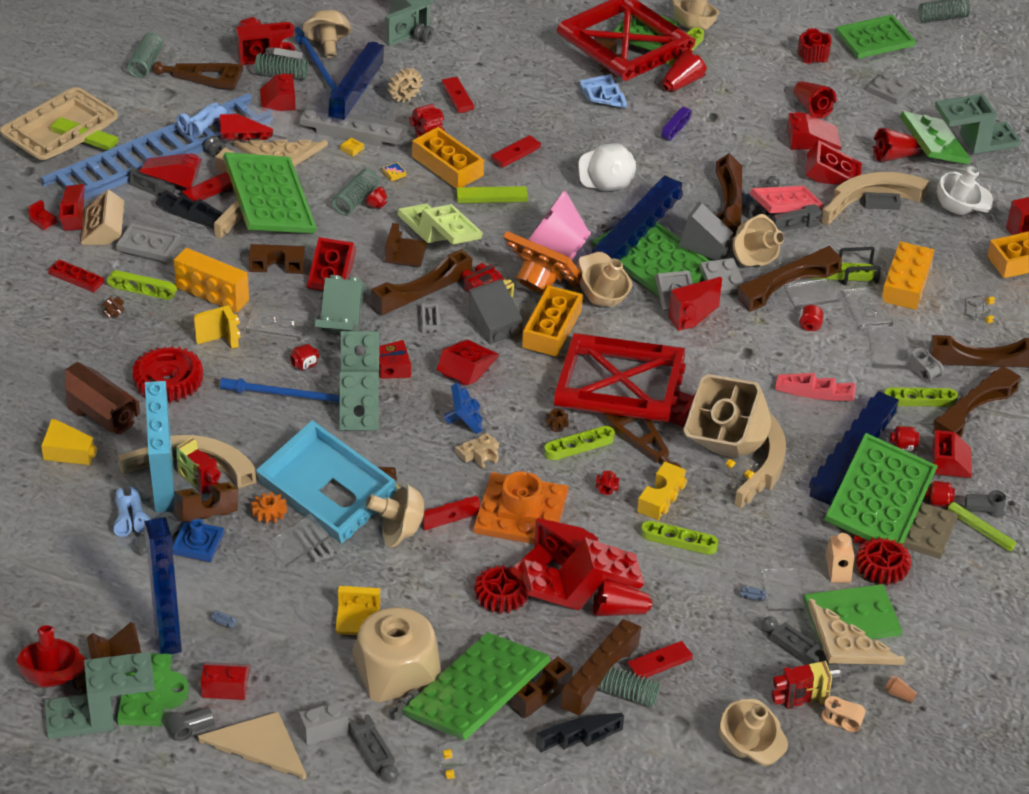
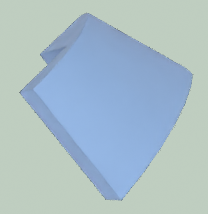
[579,74,627,108]

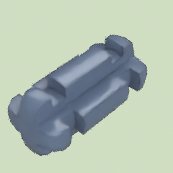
[741,586,766,601]
[211,610,237,629]

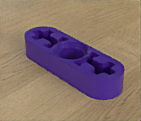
[661,106,692,141]

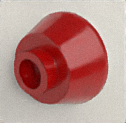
[365,186,388,209]

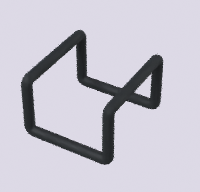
[839,247,881,285]

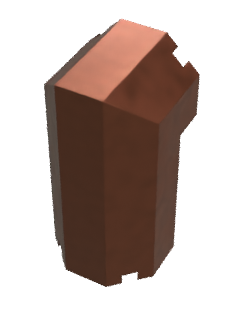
[65,361,140,434]

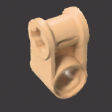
[821,696,865,732]

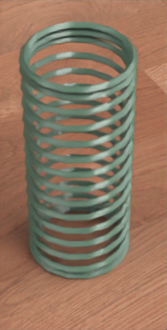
[918,0,970,23]
[127,33,163,78]
[255,53,308,80]
[332,169,379,215]
[598,666,660,707]

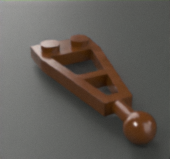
[152,62,243,89]
[603,413,681,468]

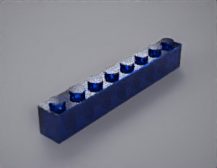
[328,42,384,120]
[592,175,683,261]
[809,391,899,506]
[144,517,182,655]

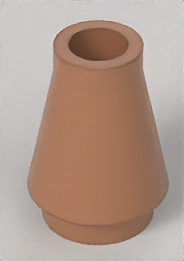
[884,675,918,703]

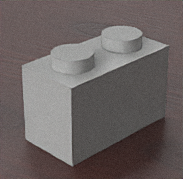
[299,701,348,745]

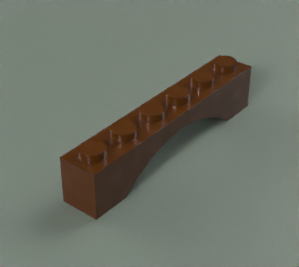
[715,153,742,237]
[738,246,842,312]
[371,249,472,316]
[929,335,1029,367]
[933,366,1021,438]
[561,619,642,716]

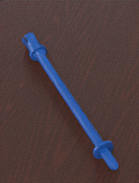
[295,27,348,107]
[220,377,340,403]

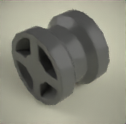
[414,23,433,42]
[204,136,226,157]

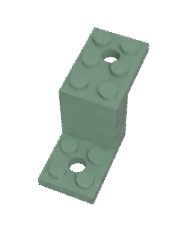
[385,0,434,46]
[935,94,1021,154]
[315,275,368,333]
[340,331,379,430]
[45,652,155,739]

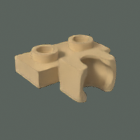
[455,433,499,468]

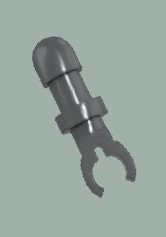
[387,689,419,721]

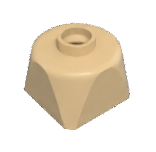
[684,374,771,458]
[352,607,441,703]

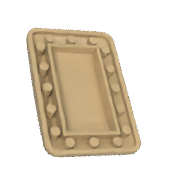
[0,87,118,160]

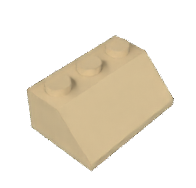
[81,189,124,245]

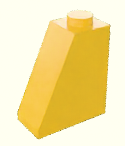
[41,419,97,465]

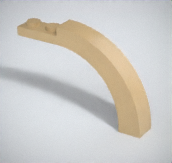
[214,148,245,239]
[821,172,929,226]
[734,413,786,508]
[118,435,256,488]

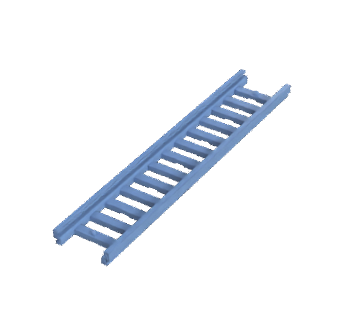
[41,93,273,200]

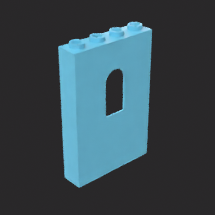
[145,381,175,512]
[256,420,397,544]

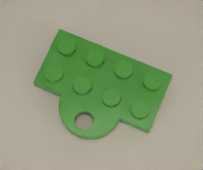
[117,653,189,726]

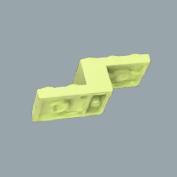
[397,203,483,244]

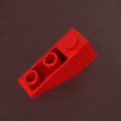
[219,114,273,141]
[59,184,85,231]

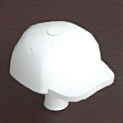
[578,143,636,191]
[936,166,993,216]

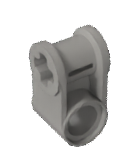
[909,348,944,383]

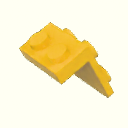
[193,305,240,349]
[335,586,381,635]

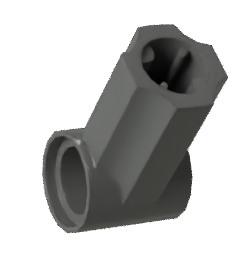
[965,490,1006,517]
[167,707,215,741]

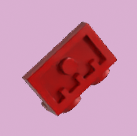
[669,391,697,427]

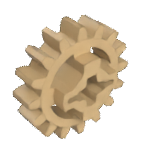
[388,67,423,103]

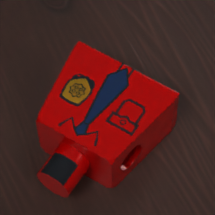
[379,340,411,379]

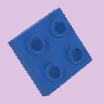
[444,383,483,434]
[172,519,224,562]

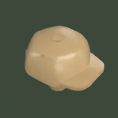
[670,0,719,31]
[303,10,352,58]
[733,214,784,266]
[578,252,632,307]
[366,484,424,548]
[719,699,788,766]

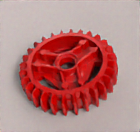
[132,345,203,403]

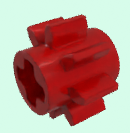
[595,471,620,495]

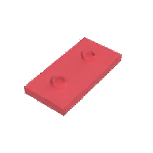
[750,186,824,213]

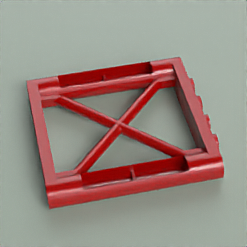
[557,0,695,81]
[554,333,686,423]

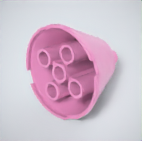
[528,190,591,260]

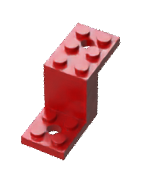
[520,538,645,611]

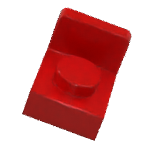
[28,200,57,230]

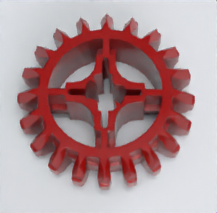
[856,536,911,586]
[474,564,529,614]

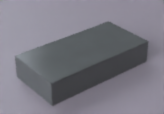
[864,192,901,210]

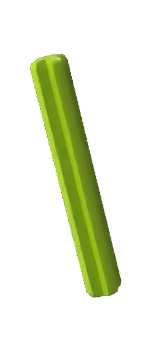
[947,502,1016,551]

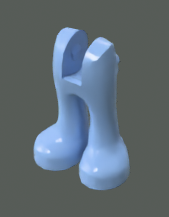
[176,103,227,138]
[113,487,152,537]

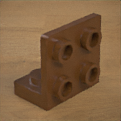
[385,223,427,267]
[87,622,141,659]

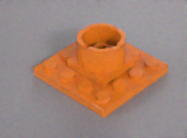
[503,231,582,295]
[474,471,569,544]

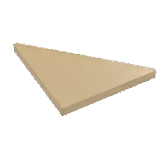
[234,140,328,166]
[807,599,906,665]
[198,712,306,780]

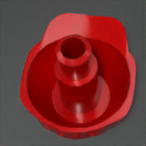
[17,625,86,688]

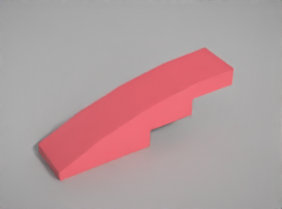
[775,373,856,401]

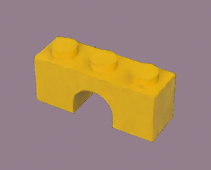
[637,462,687,521]

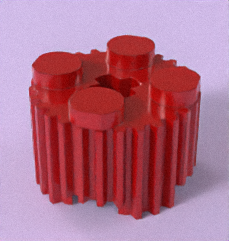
[797,28,832,64]
[409,103,445,138]

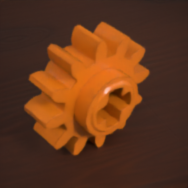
[251,492,287,524]

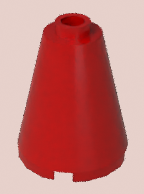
[662,49,707,92]
[793,81,837,119]
[873,128,922,162]
[593,579,652,617]

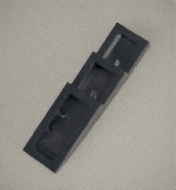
[156,190,223,228]
[536,713,624,753]

